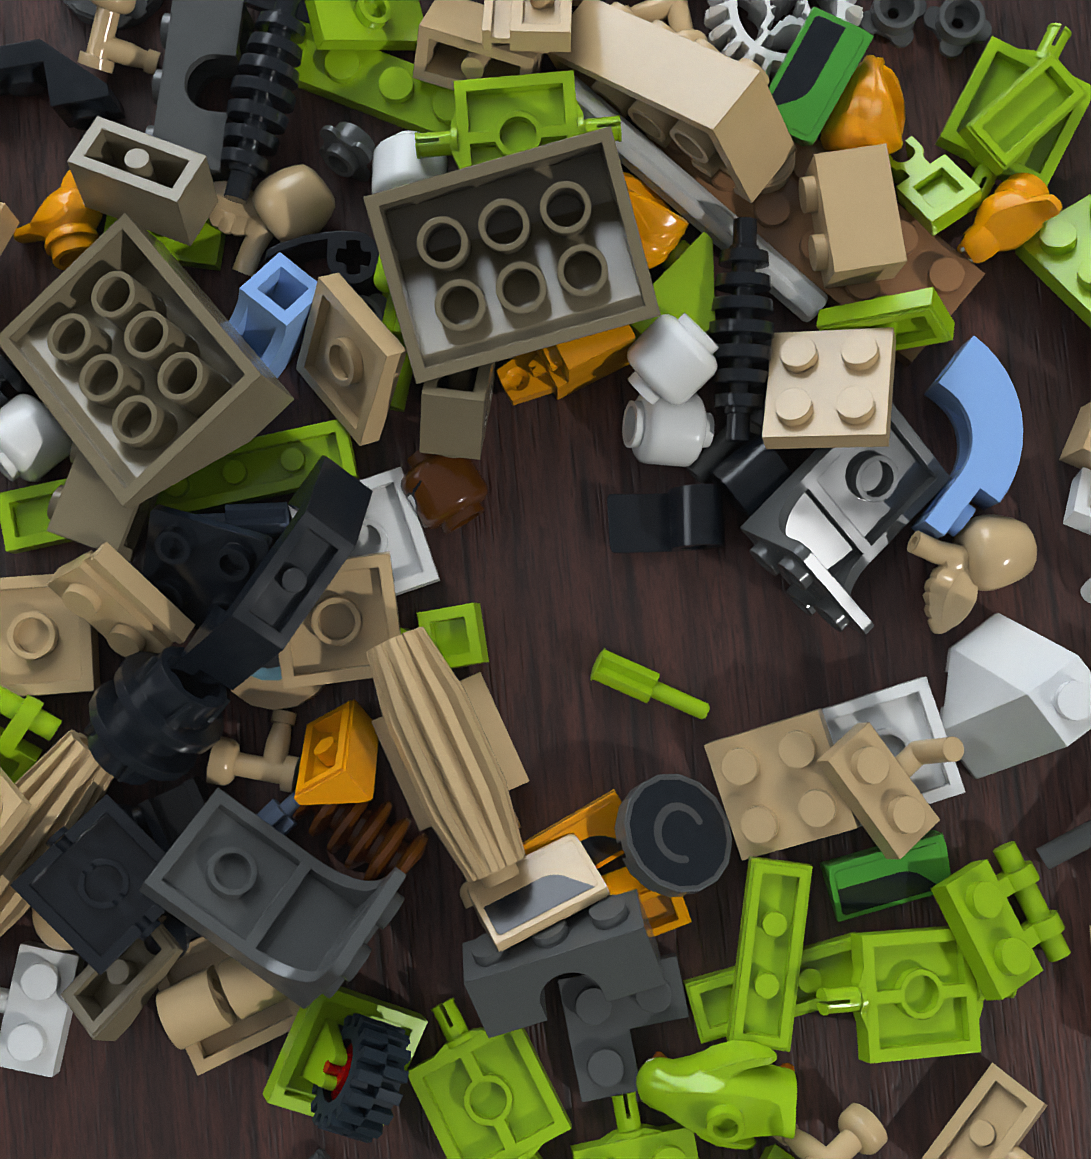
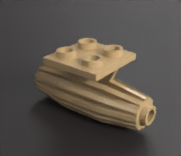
[366,627,530,889]
[0,730,114,937]

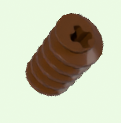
[292,787,429,881]

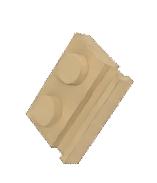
[482,0,572,53]
[47,542,195,657]

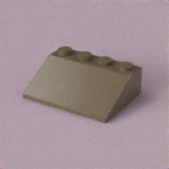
[363,126,661,384]
[0,213,294,510]

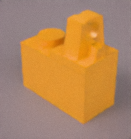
[497,325,636,406]

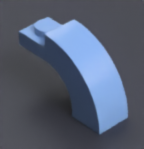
[229,252,317,378]
[911,336,1023,539]

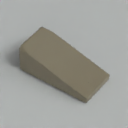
[60,919,184,1041]

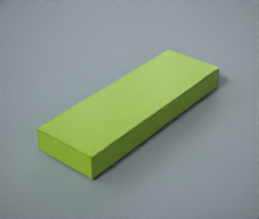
[726,856,813,1052]
[683,932,857,1044]

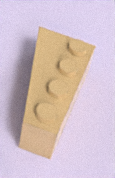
[546,0,796,203]

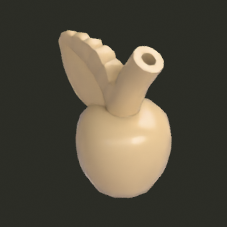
[209,164,335,277]
[907,514,1037,634]

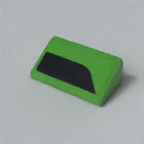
[768,7,874,146]
[819,830,951,922]

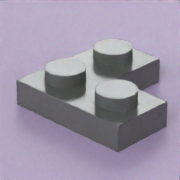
[558,953,689,1102]

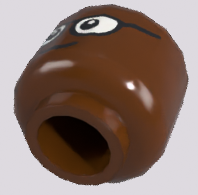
[400,450,488,534]

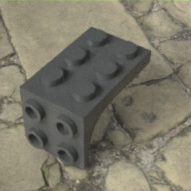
[740,403,951,636]
[139,788,407,1009]

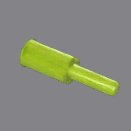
[590,647,710,720]

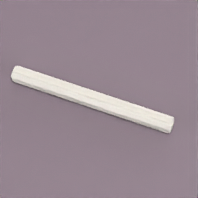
[574,74,828,322]

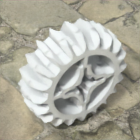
[704,0,863,84]

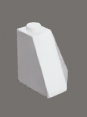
[940,613,1091,779]

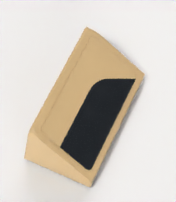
[467,834,610,952]

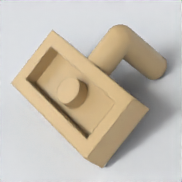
[816,722,964,859]
[922,1063,1048,1159]

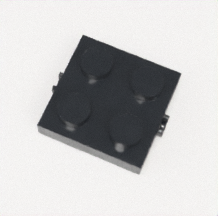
[10,794,166,975]

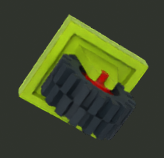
[262,986,428,1143]

